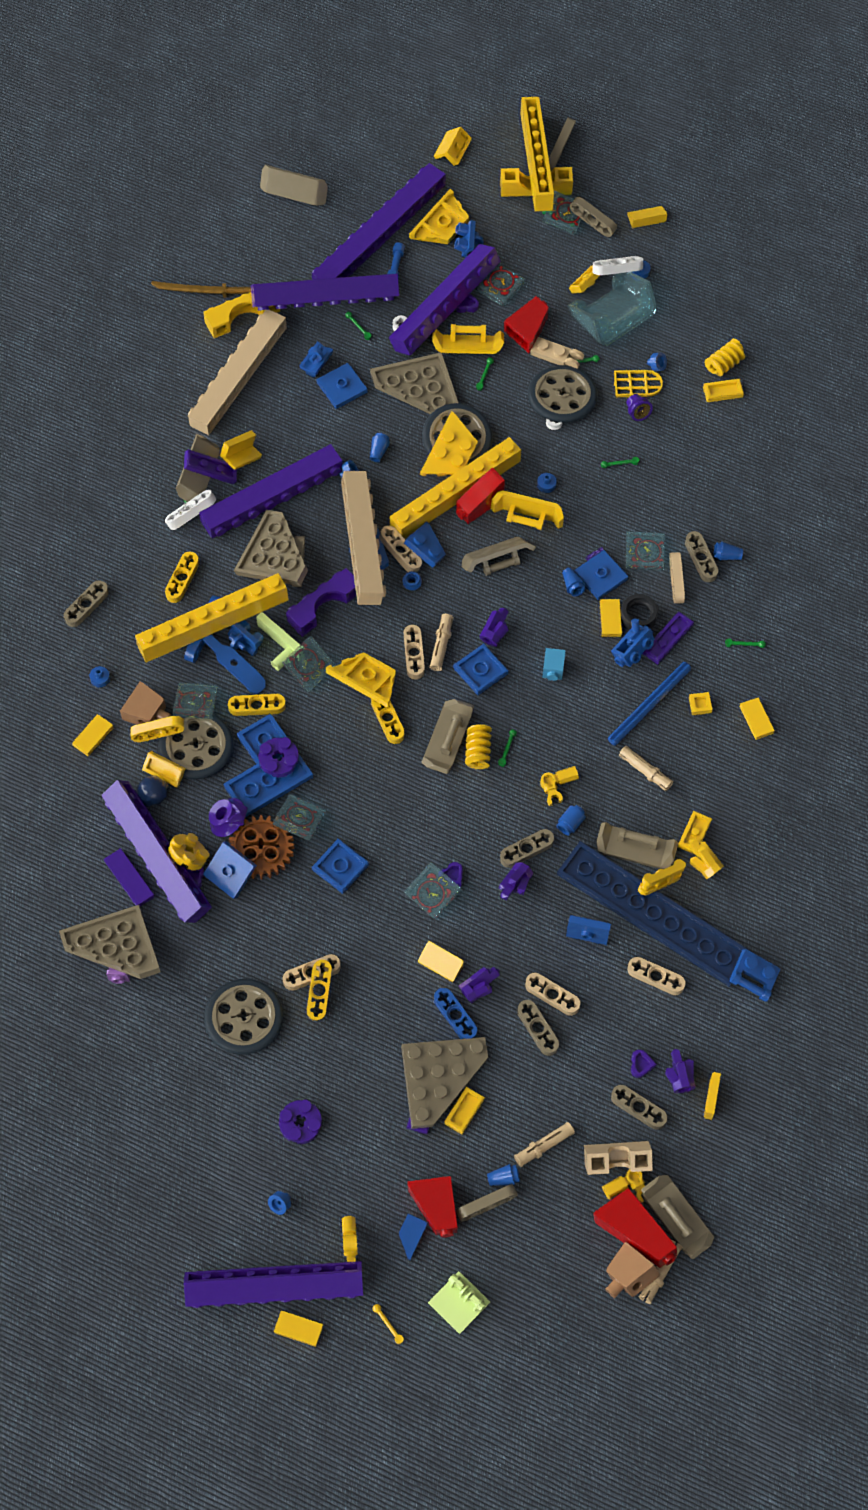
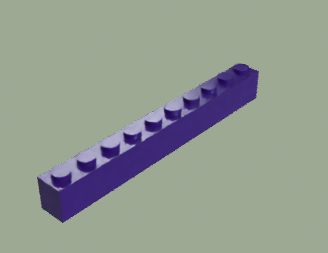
[312,163,446,280]

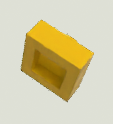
[689,692,712,715]

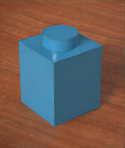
[542,648,565,681]

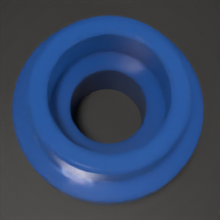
[402,572,422,590]

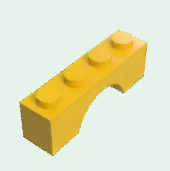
[500,167,573,197]
[203,292,280,338]

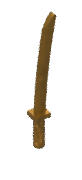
[151,281,251,298]

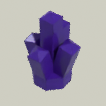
[480,608,509,647]
[499,862,533,900]
[459,967,500,1004]
[665,1049,696,1094]

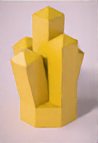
[688,839,724,879]

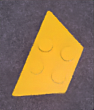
[409,189,469,244]
[420,411,478,476]
[326,652,396,708]

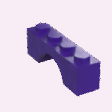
[286,568,356,637]

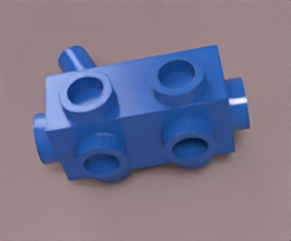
[611,619,655,667]

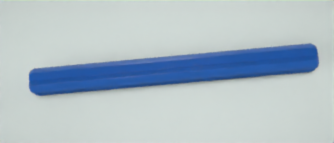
[608,662,691,746]

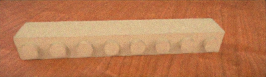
[188,309,287,435]
[341,471,386,605]

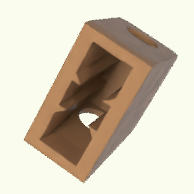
[120,681,171,725]
[605,1242,660,1298]

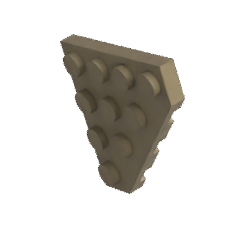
[370,353,458,421]
[234,510,308,586]
[59,905,160,979]
[401,1037,488,1129]

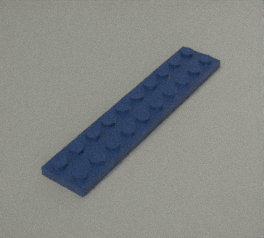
[557,841,753,987]

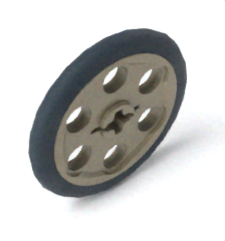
[528,365,598,423]
[422,403,493,465]
[158,712,234,779]
[204,979,284,1054]

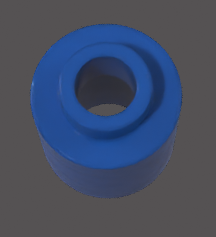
[557,805,586,836]

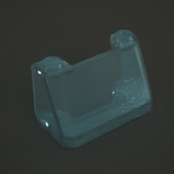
[568,272,656,346]

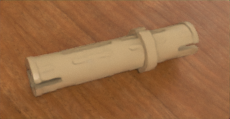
[429,614,454,671]
[619,746,673,792]
[514,1122,575,1167]
[639,1240,683,1304]

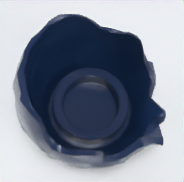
[136,776,168,807]

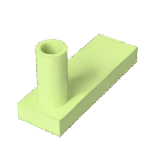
[257,612,304,671]

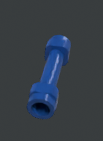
[388,242,405,278]

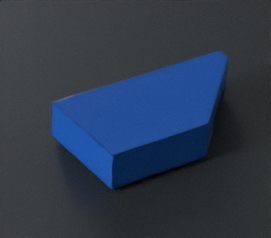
[399,1214,428,1261]

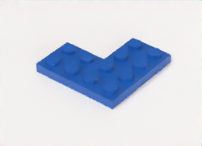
[223,714,313,818]

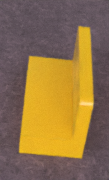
[434,126,472,166]
[220,430,262,470]

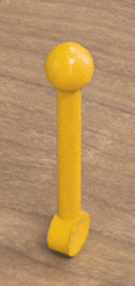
[373,1304,404,1344]

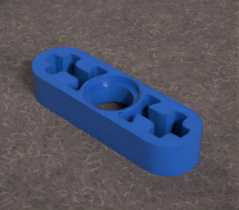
[434,988,477,1039]

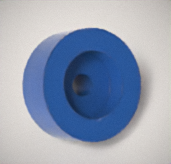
[632,260,650,279]
[647,352,667,371]
[339,460,359,478]
[537,473,556,493]
[89,666,110,687]
[268,1191,291,1215]

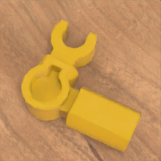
[540,766,579,806]
[602,1169,645,1203]
[342,1216,358,1262]

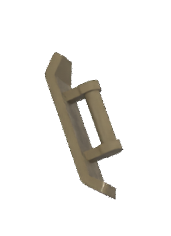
[260,165,328,205]
[176,434,220,502]
[461,537,536,576]
[421,699,474,774]
[597,822,678,869]
[641,1175,714,1259]

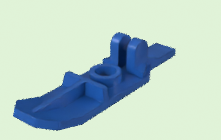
[202,635,265,694]

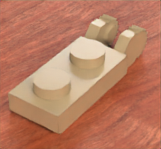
[531,337,584,369]

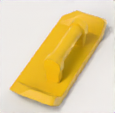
[432,324,504,354]
[491,491,564,530]

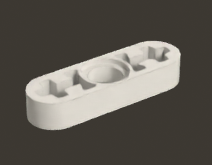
[593,256,643,275]
[165,490,216,530]

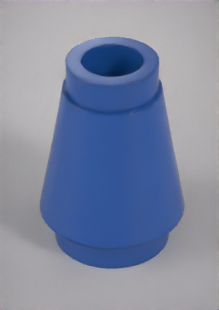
[369,433,390,462]
[713,541,743,560]
[562,568,585,596]
[487,1164,520,1186]

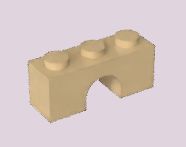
[584,1141,653,1175]

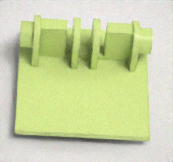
[428,1271,490,1334]

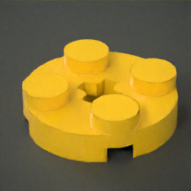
[168,833,210,870]

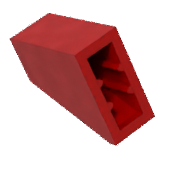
[504,296,549,353]
[456,467,505,524]
[407,1176,458,1237]

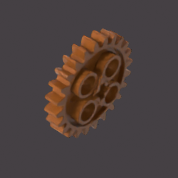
[229,815,295,880]

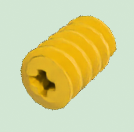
[704,338,745,377]
[465,725,492,769]

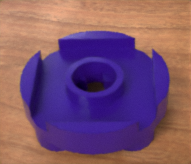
[258,737,299,777]
[279,1100,322,1144]

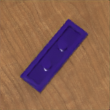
[184,449,237,484]
[642,611,694,665]
[103,848,154,907]

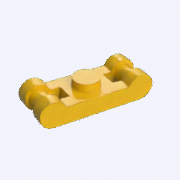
[638,859,686,896]

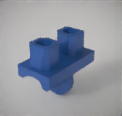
[454,220,484,258]
[300,341,333,377]
[228,620,264,656]

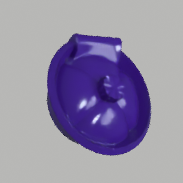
[209,798,248,837]

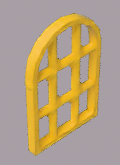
[614,370,663,398]

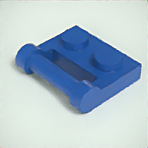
[730,949,780,1002]

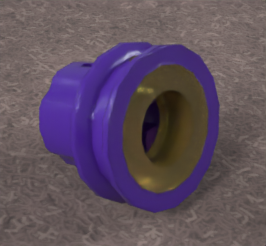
[626,394,653,421]

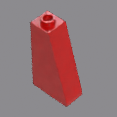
[593,1188,677,1268]

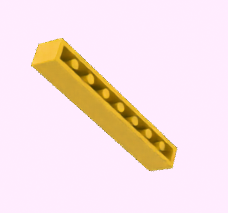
[520,97,554,211]
[390,437,521,539]
[135,573,289,663]

